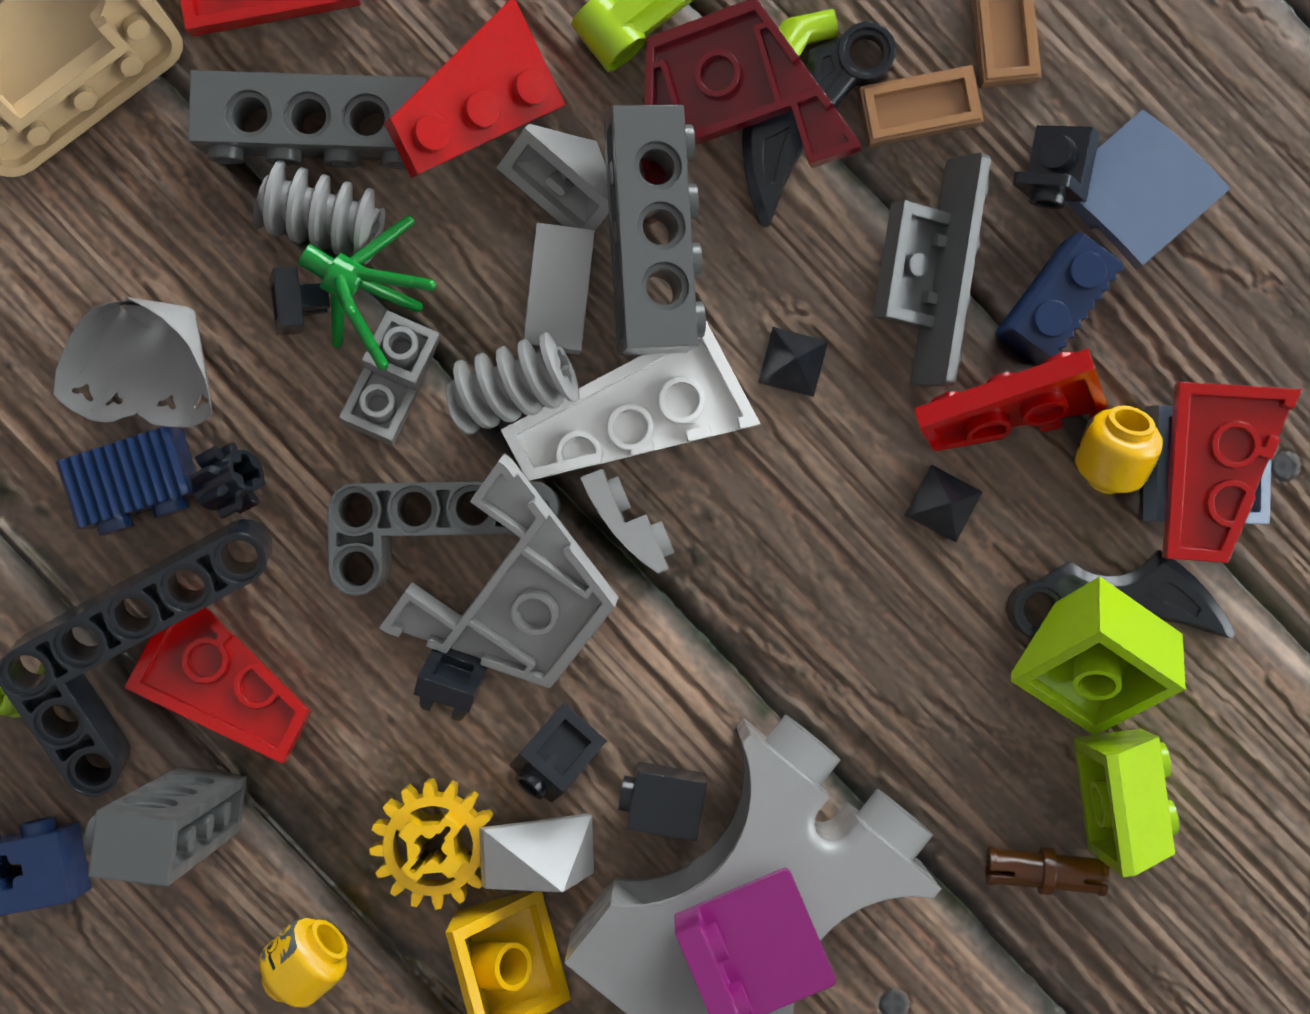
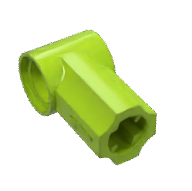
[571,0,692,72]

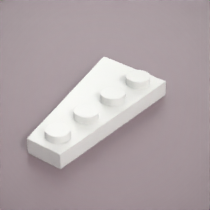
[501,321,760,481]

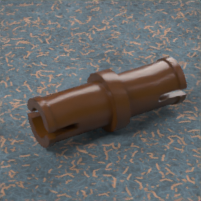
[985,846,1110,896]

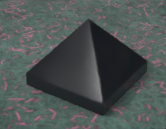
[758,327,828,397]
[904,465,983,542]

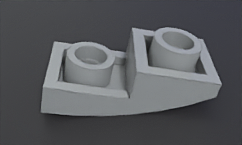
[524,223,595,355]
[339,310,440,446]
[580,469,675,573]

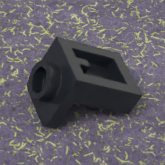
[1013,125,1100,209]
[509,703,607,802]

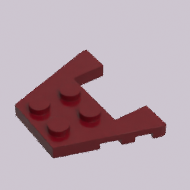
[642,0,862,225]

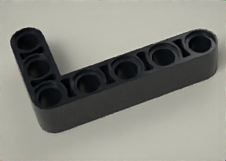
[0,519,273,797]

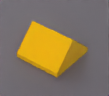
[445,891,571,1014]

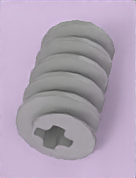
[253,160,386,264]
[446,332,579,435]

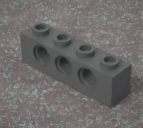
[188,70,428,170]
[603,105,706,355]
[84,767,247,887]

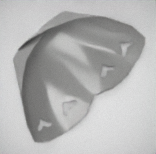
[53,297,212,428]

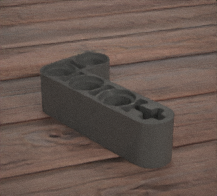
[328,481,562,596]

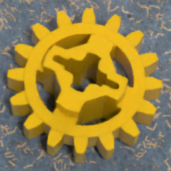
[369,778,493,910]

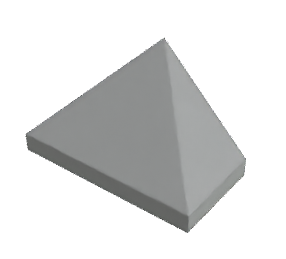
[497,124,609,231]
[479,813,594,892]

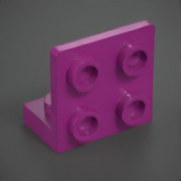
[674,867,836,1014]

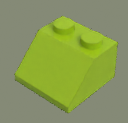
[1011,576,1186,736]
[1073,728,1180,877]

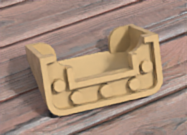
[0,0,183,177]

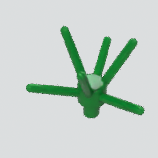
[298,215,436,370]

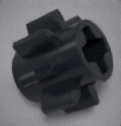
[189,442,265,519]

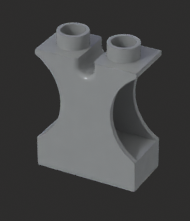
[564,714,941,1014]

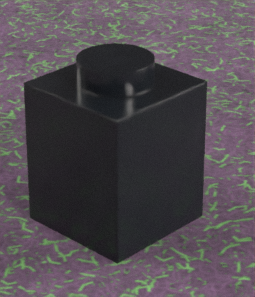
[618,762,707,841]

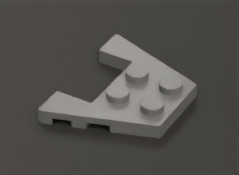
[379,454,619,688]

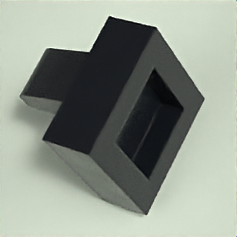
[269,266,331,335]
[413,649,488,721]

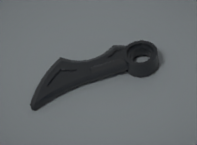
[742,21,896,228]
[1006,550,1235,639]

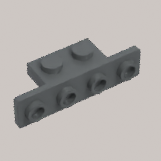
[873,152,991,387]

